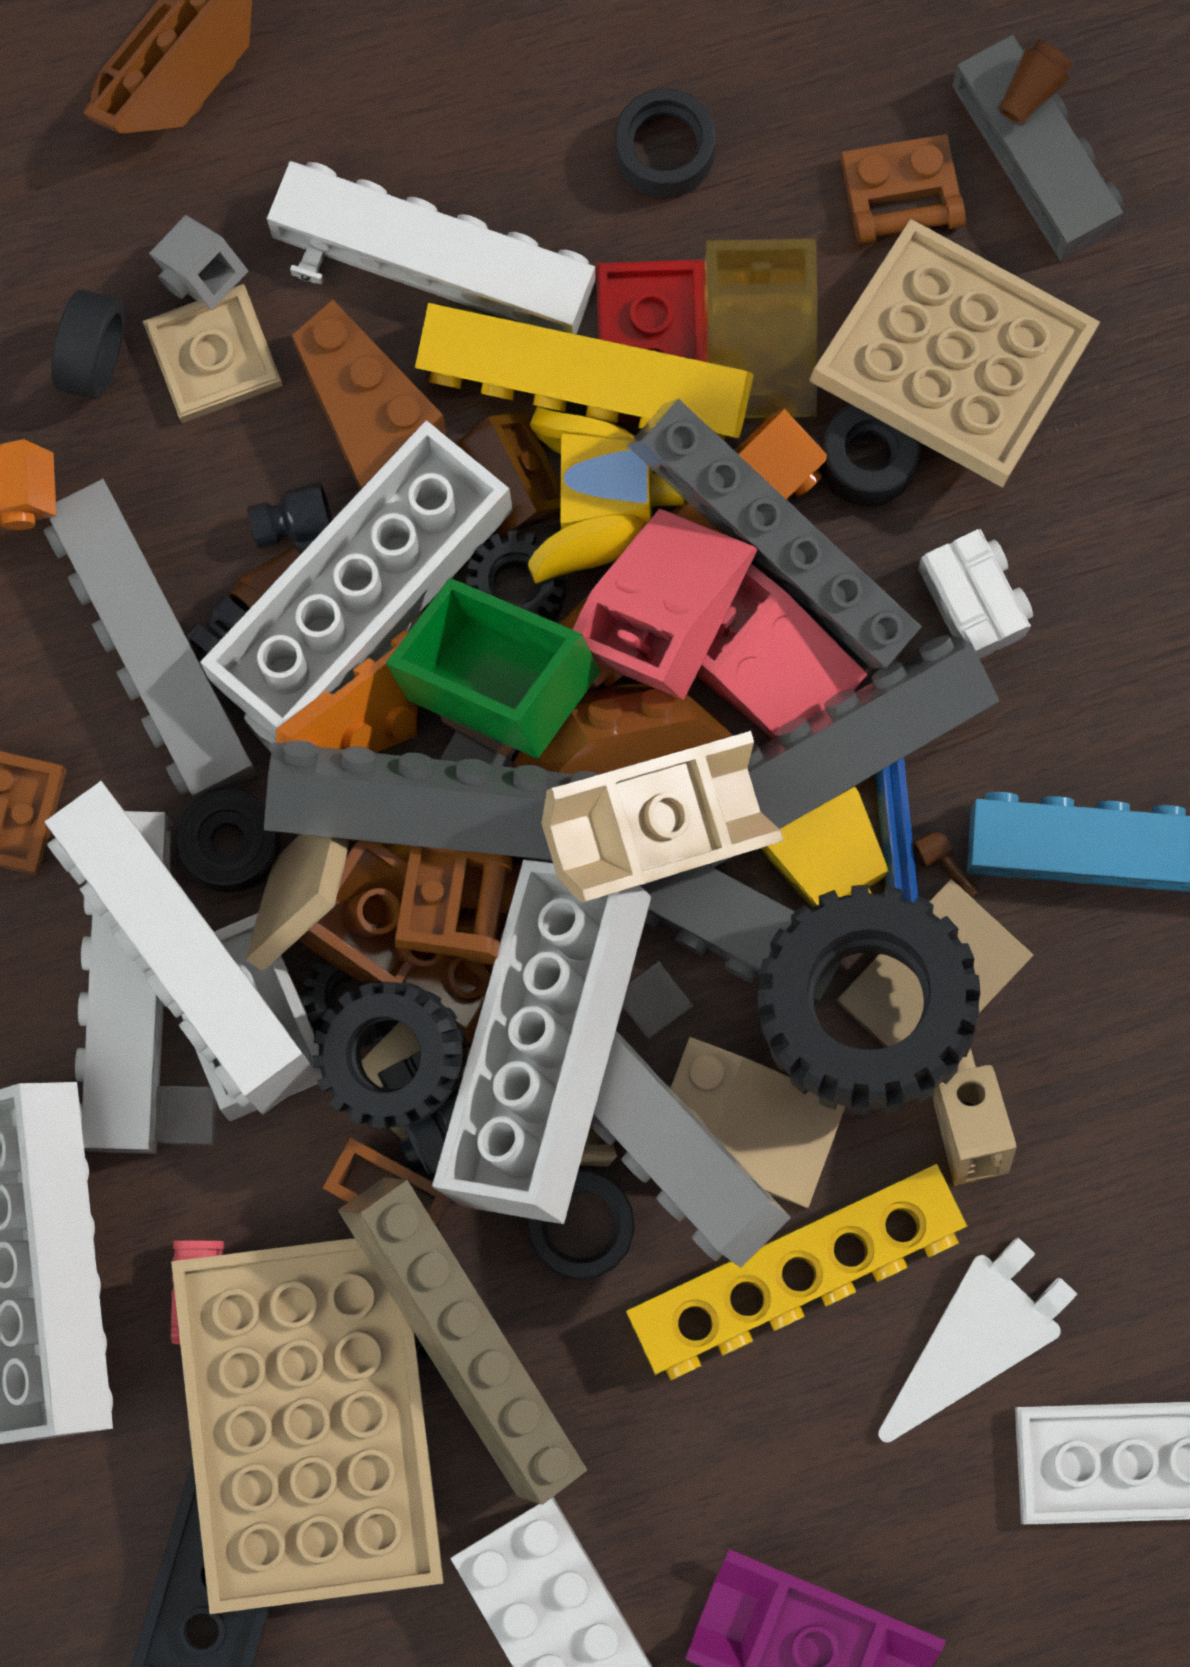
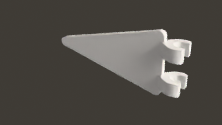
[878,1238,1077,1442]

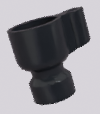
[247,482,333,554]

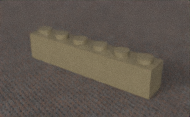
[338,1177,587,1505]

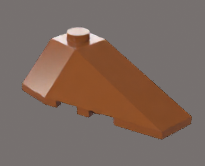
[298,840,491,1048]

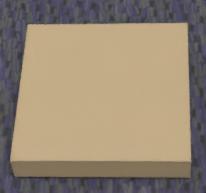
[143,284,283,423]

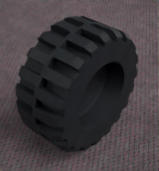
[758,884,981,1116]

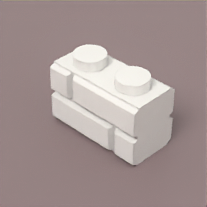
[918,529,1033,659]

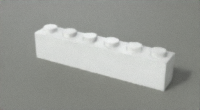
[267,161,595,334]
[75,811,173,1154]

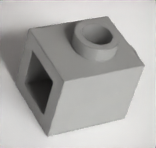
[149,215,248,310]

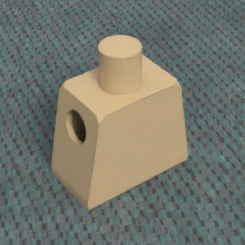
[933,1048,1017,1186]

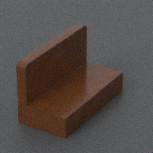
[456,412,561,539]

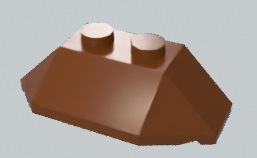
[83,0,252,134]
[514,681,732,774]

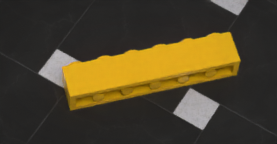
[415,303,754,442]

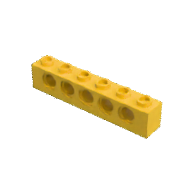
[626,1164,967,1380]

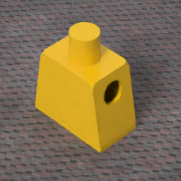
[761,786,888,909]

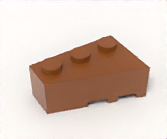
[292,299,447,491]

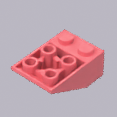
[572,509,757,701]
[696,564,867,739]

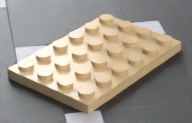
[171,1238,444,1614]

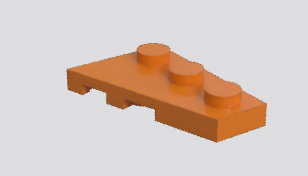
[276,630,418,753]

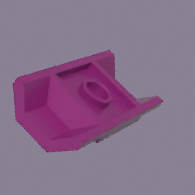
[685,1549,946,1667]

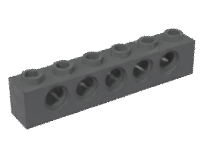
[627,398,922,669]

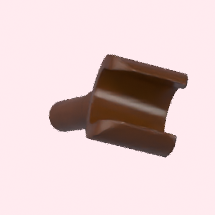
[913,832,980,897]

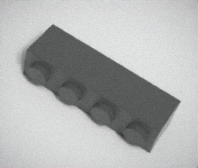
[952,34,1124,262]

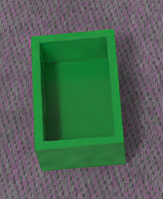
[386,578,601,759]

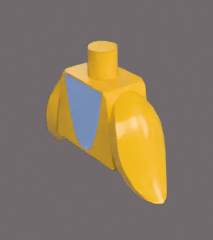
[528,406,685,584]

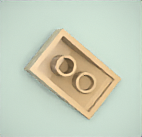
[670,1037,845,1209]

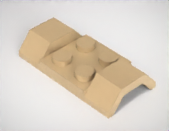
[541,731,784,903]

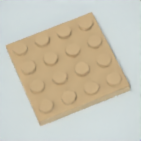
[809,219,1100,488]

